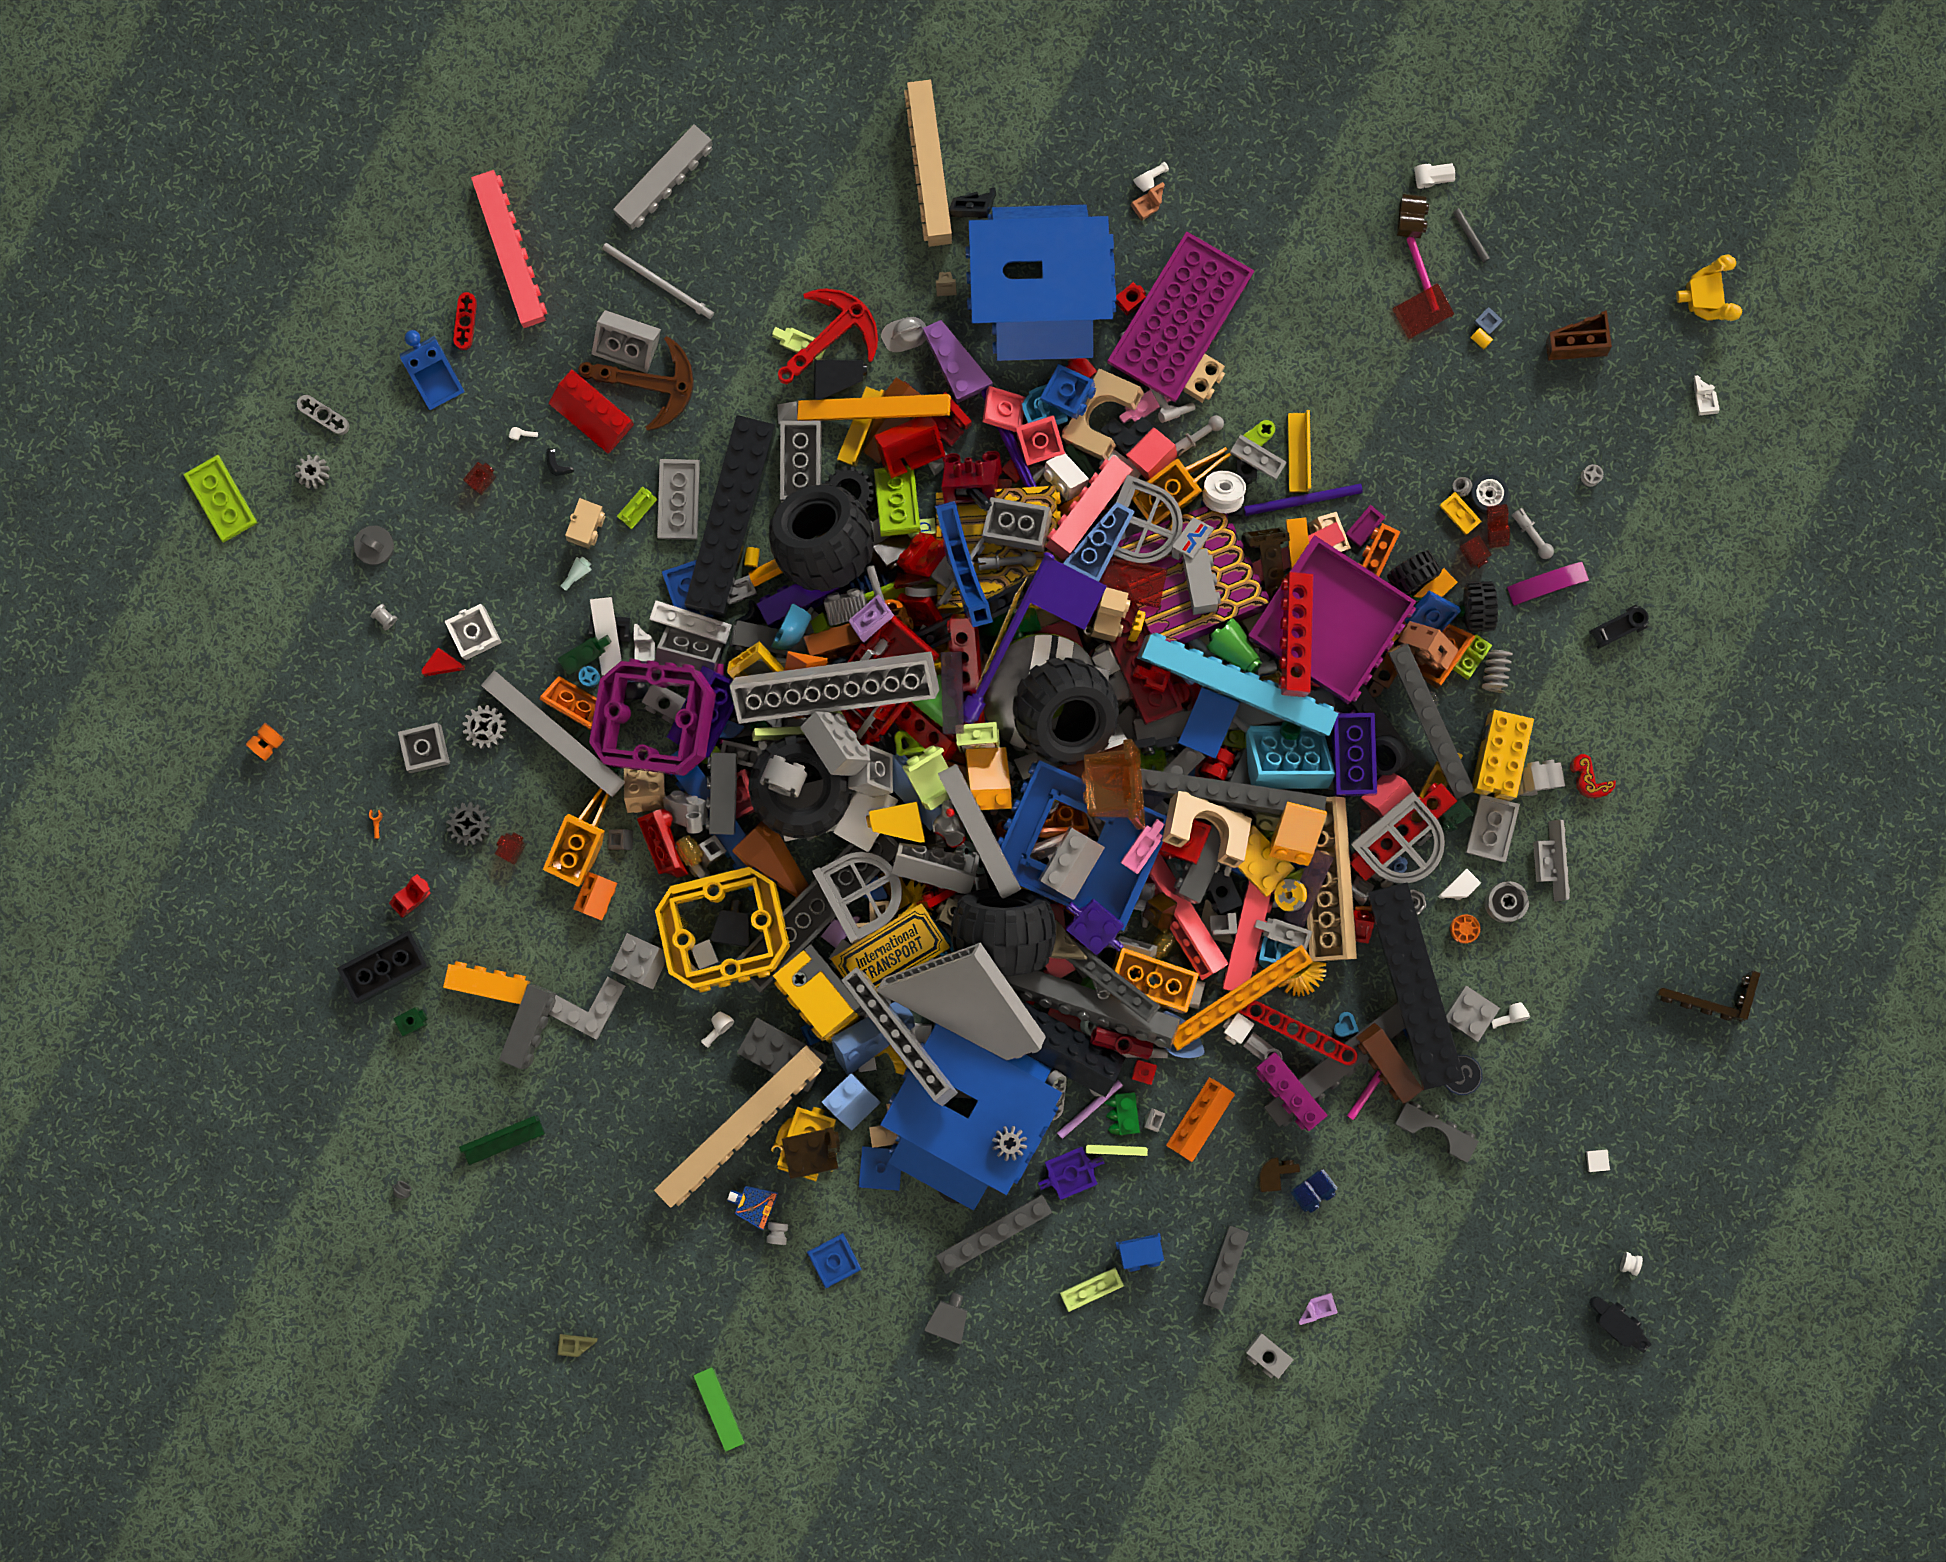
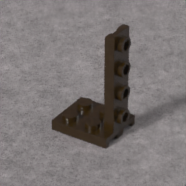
[1243,527,1290,604]
[1656,971,1761,1022]
[782,1127,840,1180]

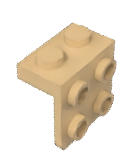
[624,769,666,813]

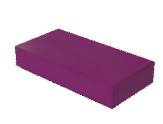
[1345,505,1385,548]

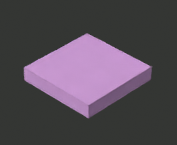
[849,594,894,642]

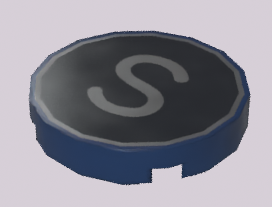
[1444,1055,1482,1095]

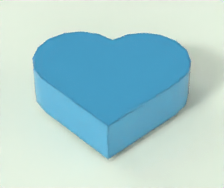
[1333,1012,1359,1037]

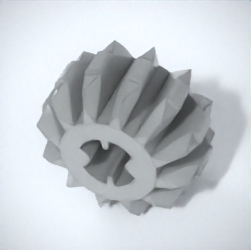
[295,455,330,489]
[992,1126,1027,1161]

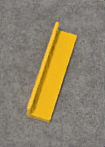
[837,386,884,467]
[1288,410,1311,493]

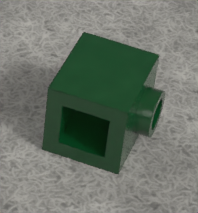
[393,1007,428,1037]

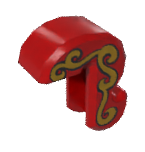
[1570,754,1616,798]

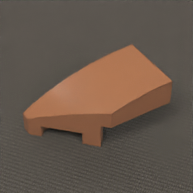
[1131,182,1165,221]

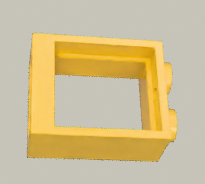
[727,641,784,679]

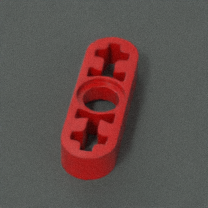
[453,292,477,350]

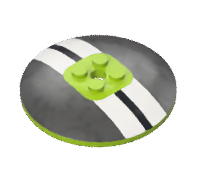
[983,633,1096,750]

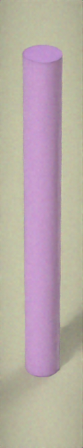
[1057,1080,1123,1139]

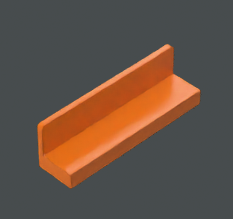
[1166,1077,1235,1162]

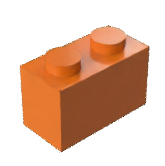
[573,872,617,920]

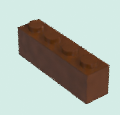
[1355,1023,1423,1104]

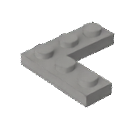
[549,976,626,1040]

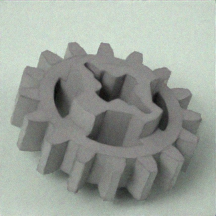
[463,705,507,749]

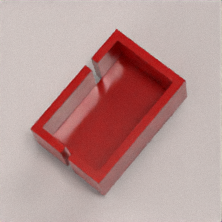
[874,416,946,479]

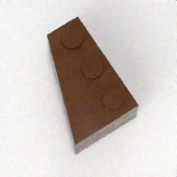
[1546,310,1612,360]

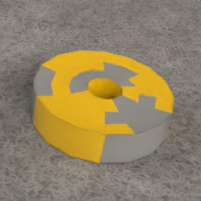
[1274,879,1307,911]

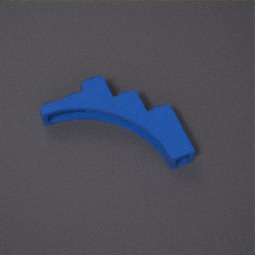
[935,501,993,627]

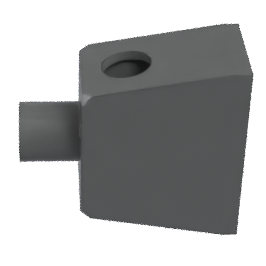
[924,1292,967,1345]

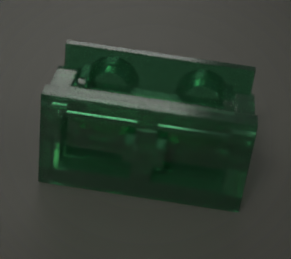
[1438,799,1474,832]

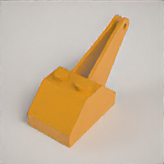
[1132,447,1232,525]
[542,788,610,887]

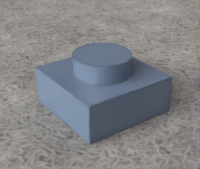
[1474,307,1503,335]

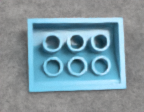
[1245,726,1335,789]

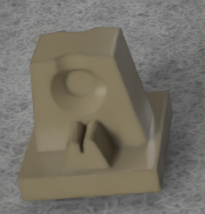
[936,272,956,296]

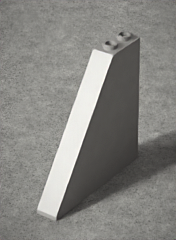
[877,943,1046,1060]

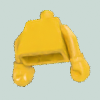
[1676,255,1742,321]

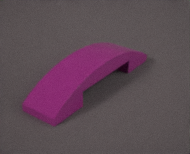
[1507,562,1589,606]

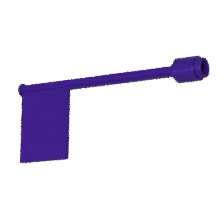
[959,552,1107,724]

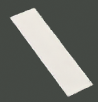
[590,597,621,675]

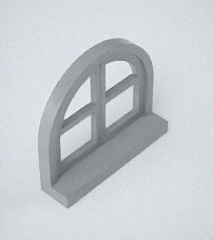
[1112,475,1183,564]
[1351,791,1445,883]
[812,852,902,944]

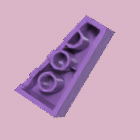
[923,320,993,403]

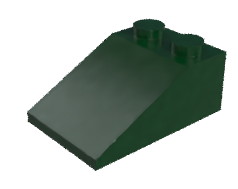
[978,608,1042,640]

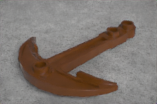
[578,336,694,431]

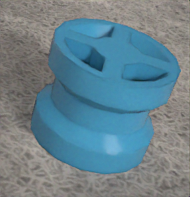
[578,666,600,688]

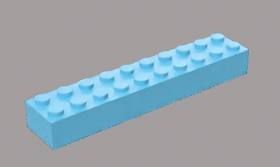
[1137,633,1338,736]

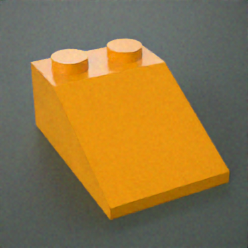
[965,747,1012,810]
[1269,802,1327,866]

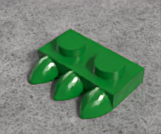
[1104,1092,1140,1135]

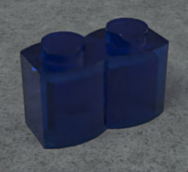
[1290,1168,1338,1213]

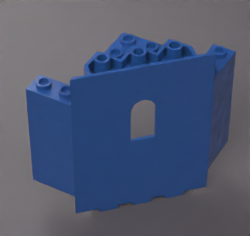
[966,205,1116,361]
[880,1023,1062,1211]

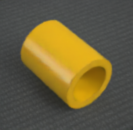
[1470,328,1493,350]
[744,547,760,567]

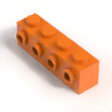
[1358,523,1400,577]

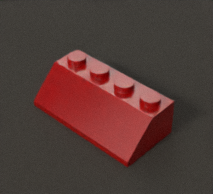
[549,369,634,454]

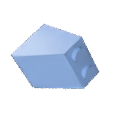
[822,1073,881,1130]

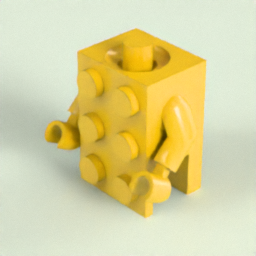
[771,1107,836,1182]

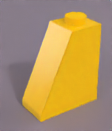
[866,801,925,843]

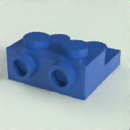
[1040,364,1096,419]

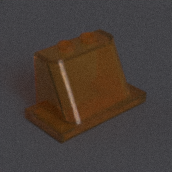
[1082,739,1145,830]

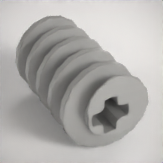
[1482,650,1513,693]

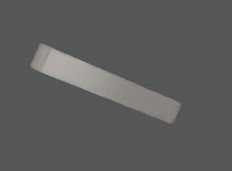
[938,764,1021,899]

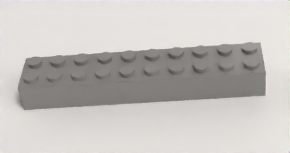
[730,651,939,724]

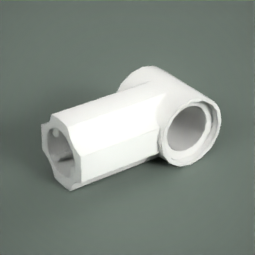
[1414,163,1455,189]

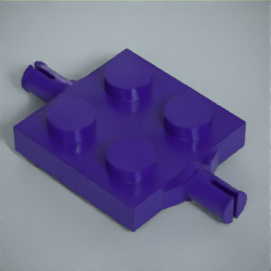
[1066,899,1124,955]
[1038,1146,1105,1200]

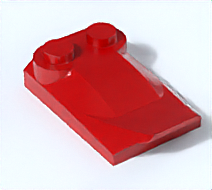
[637,808,688,878]

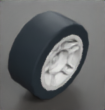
[1469,474,1509,514]

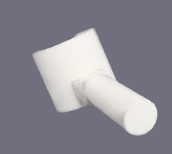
[509,427,538,441]

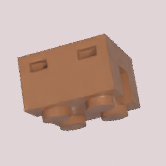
[1398,621,1458,670]

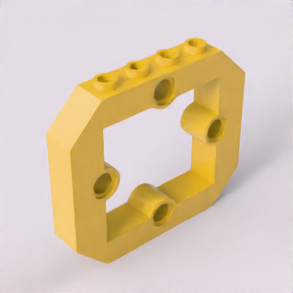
[655,867,790,993]

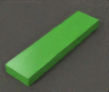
[693,1367,745,1452]

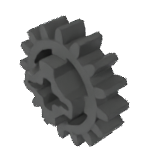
[446,802,491,846]

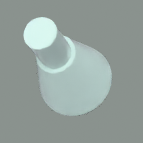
[560,557,592,591]

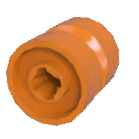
[246,723,284,761]

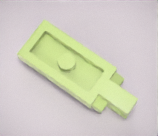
[772,327,826,360]

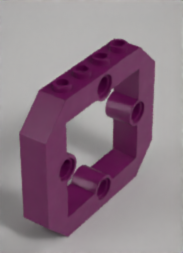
[589,659,716,776]

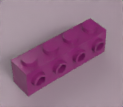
[1255,1052,1328,1131]

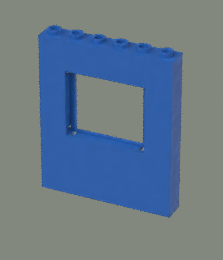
[997,759,1167,931]

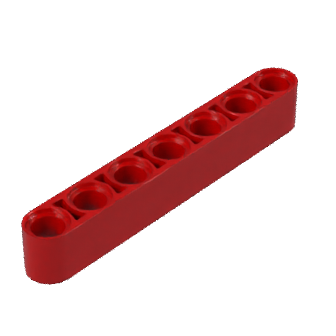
[1238,1000,1358,1066]

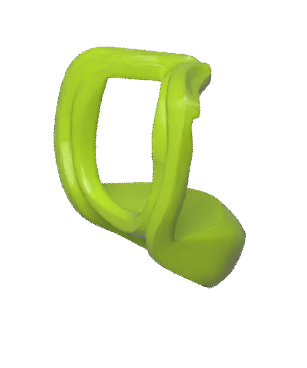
[894,730,925,759]

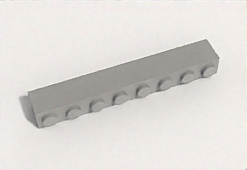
[841,967,958,1106]

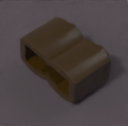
[1397,194,1429,238]

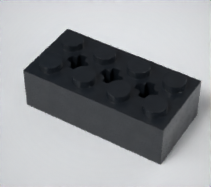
[337,930,432,1005]

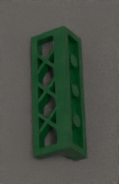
[459,1115,545,1165]

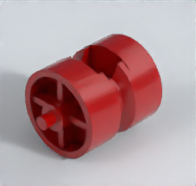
[1200,745,1236,781]

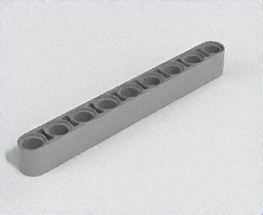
[481,670,625,798]

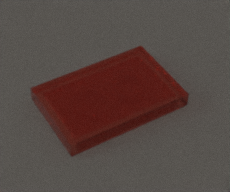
[1103,557,1168,608]

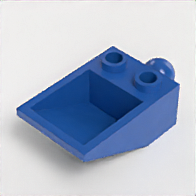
[399,330,465,410]

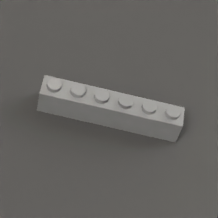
[613,124,713,230]

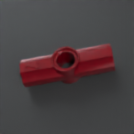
[1090,1026,1154,1059]

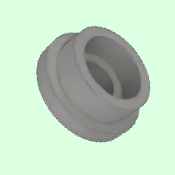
[1453,477,1472,497]

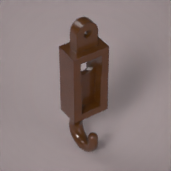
[1368,643,1401,698]

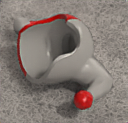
[933,800,966,849]

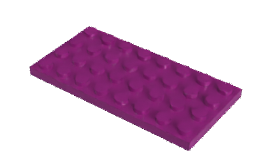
[1107,231,1254,402]

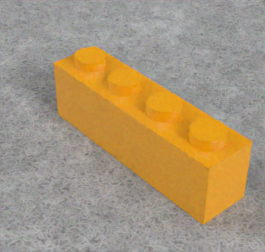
[443,961,530,1004]

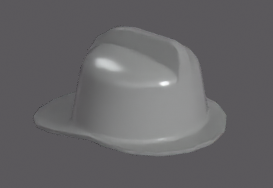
[881,317,927,352]

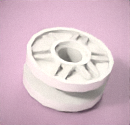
[1202,471,1246,513]

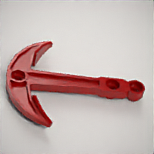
[778,288,878,384]

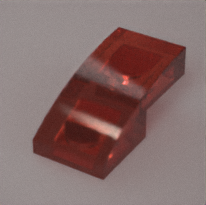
[1487,504,1510,548]

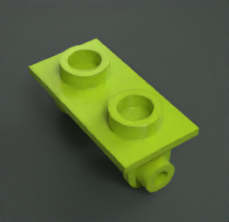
[617,487,658,529]

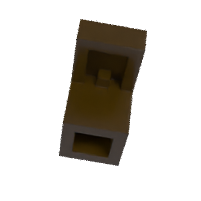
[1258,1157,1300,1192]

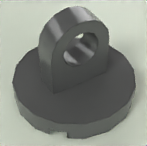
[354,526,394,566]

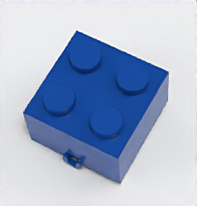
[1116,1233,1164,1272]

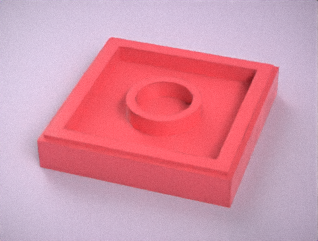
[982,386,1026,432]

